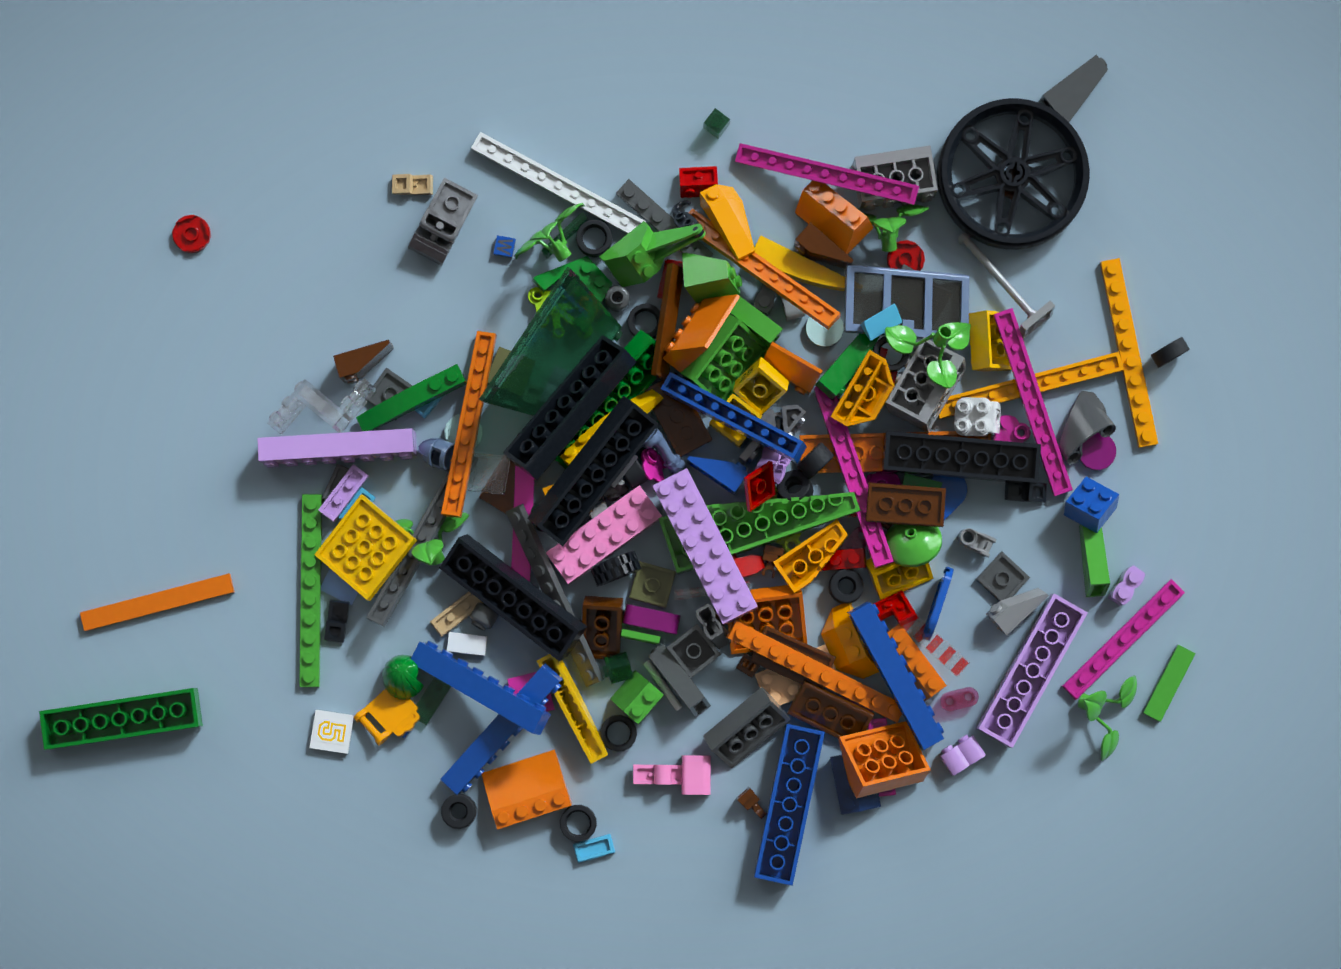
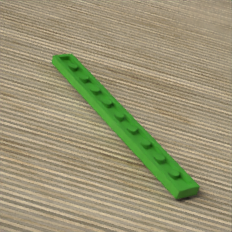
[300,494,322,687]

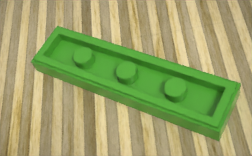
[1143,645,1196,722]

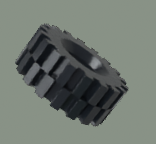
[590,551,642,587]

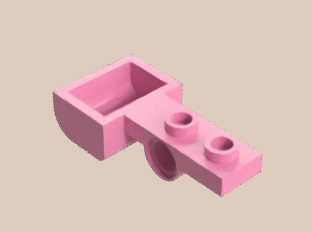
[633,755,711,795]

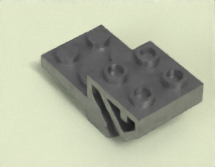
[408,178,478,266]
[738,405,806,465]

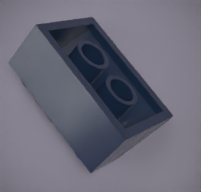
[830,754,881,815]

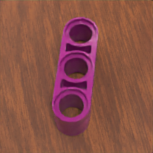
[622,604,681,634]

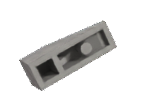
[986,588,1048,635]

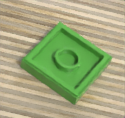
[621,629,661,645]

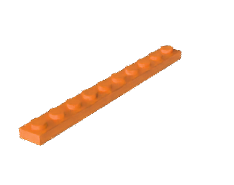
[689,208,841,330]
[441,331,497,518]
[726,620,902,723]

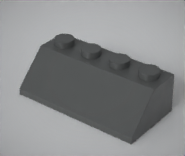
[703,687,791,768]

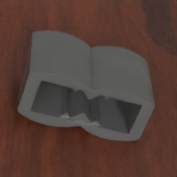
[754,283,778,316]
[696,604,731,649]

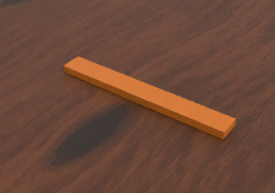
[80,573,235,631]

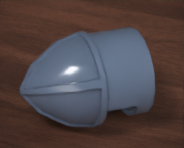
[418,438,455,471]

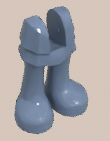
[641,428,687,475]

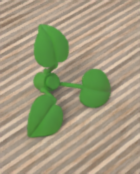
[514,203,585,262]
[864,204,929,252]
[885,322,971,389]
[395,512,469,565]
[1078,675,1137,761]

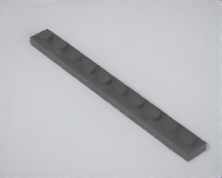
[366,456,478,627]
[506,504,604,687]

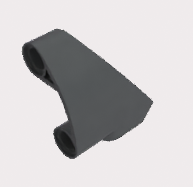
[1059,391,1116,464]

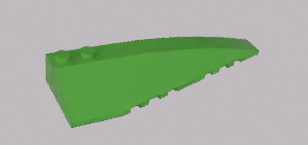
[658,492,860,575]

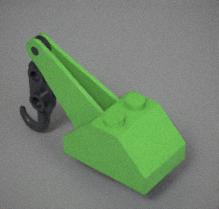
[599,200,706,287]

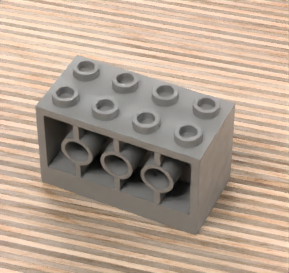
[852,145,938,211]
[886,337,966,433]

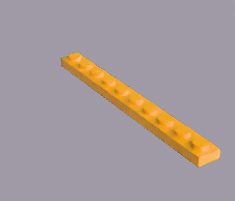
[1100,258,1158,448]
[938,352,1124,419]

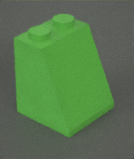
[682,253,742,303]
[610,670,664,724]

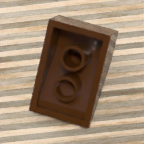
[794,222,854,269]
[333,339,394,384]
[582,596,623,660]

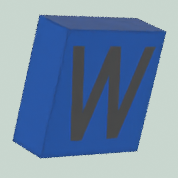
[493,235,516,258]

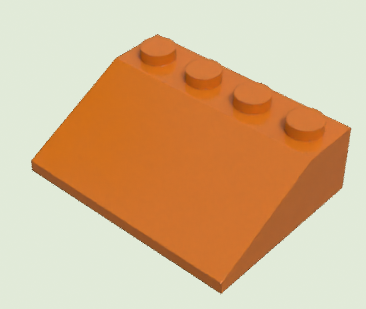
[663,294,740,373]
[727,585,807,654]
[838,721,931,798]
[482,749,572,830]

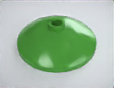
[885,524,942,567]

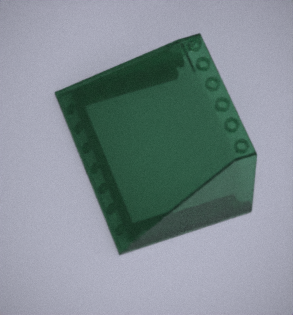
[479,266,623,416]

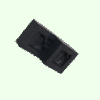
[1005,482,1047,503]
[324,600,350,643]

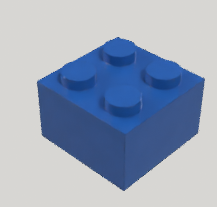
[1064,476,1119,533]

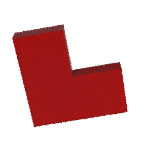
[873,590,918,627]

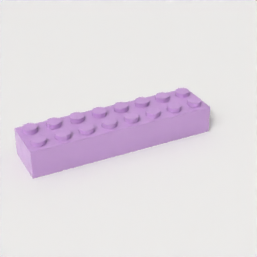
[257,428,417,468]
[653,468,758,626]
[976,594,1088,748]

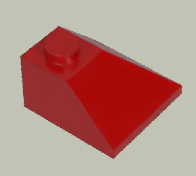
[744,461,775,512]

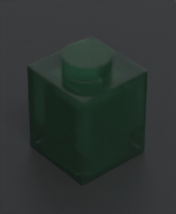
[703,108,730,139]
[602,652,634,684]

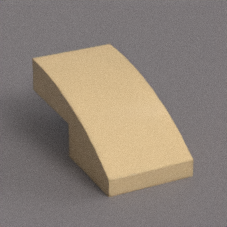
[392,174,433,195]

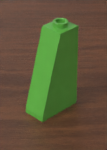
[730,297,783,348]
[1079,524,1110,597]

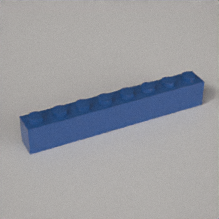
[661,372,807,463]
[847,601,944,750]
[411,641,551,735]
[440,663,563,795]

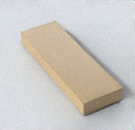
[430,592,483,637]

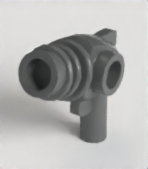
[600,478,628,501]

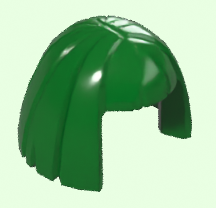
[382,655,424,700]

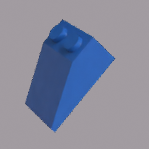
[687,456,748,495]

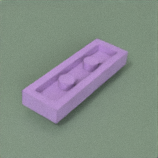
[318,464,369,522]

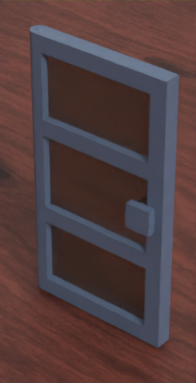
[844,264,969,340]

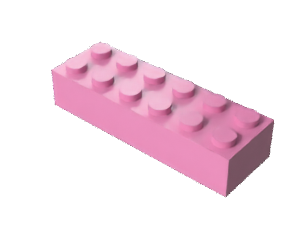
[546,485,662,585]

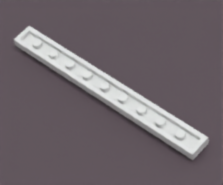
[471,132,646,234]

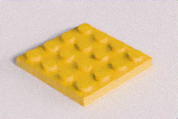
[314,494,417,601]

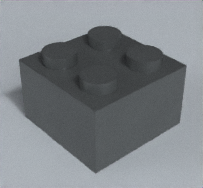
[667,624,721,678]

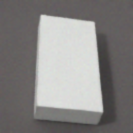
[447,632,488,656]

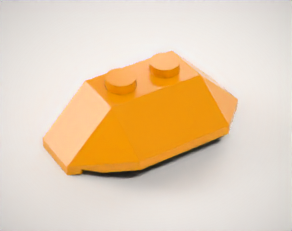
[831,350,895,427]
[821,603,879,679]

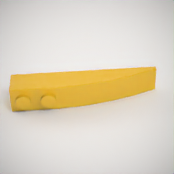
[754,235,863,293]
[560,389,663,466]
[537,654,608,764]

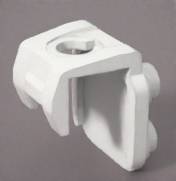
[954,397,1001,437]

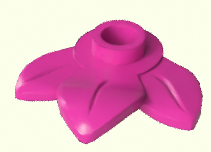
[992,415,1031,443]
[641,448,666,482]

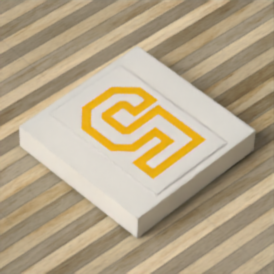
[309,710,355,754]

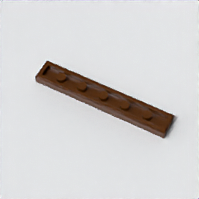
[651,263,683,380]

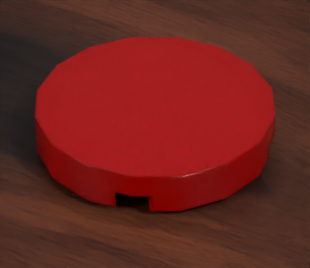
[172,215,211,253]
[887,240,925,271]

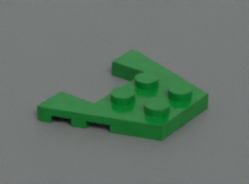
[532,256,613,334]

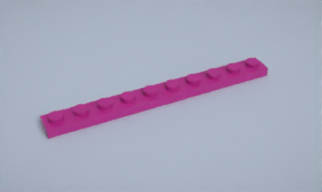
[735,143,919,205]
[993,308,1073,496]
[813,386,894,568]

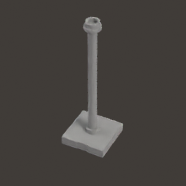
[958,232,1055,339]

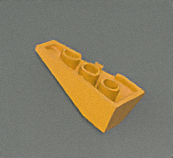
[700,184,755,261]
[773,519,848,594]

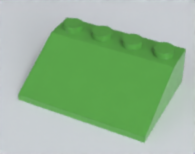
[679,314,769,401]

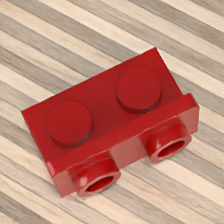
[679,166,718,198]

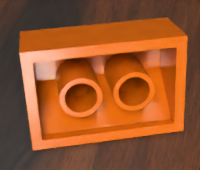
[763,342,823,395]

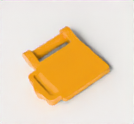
[353,688,420,746]

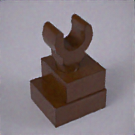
[762,544,784,579]
[736,653,760,678]
[736,787,767,819]

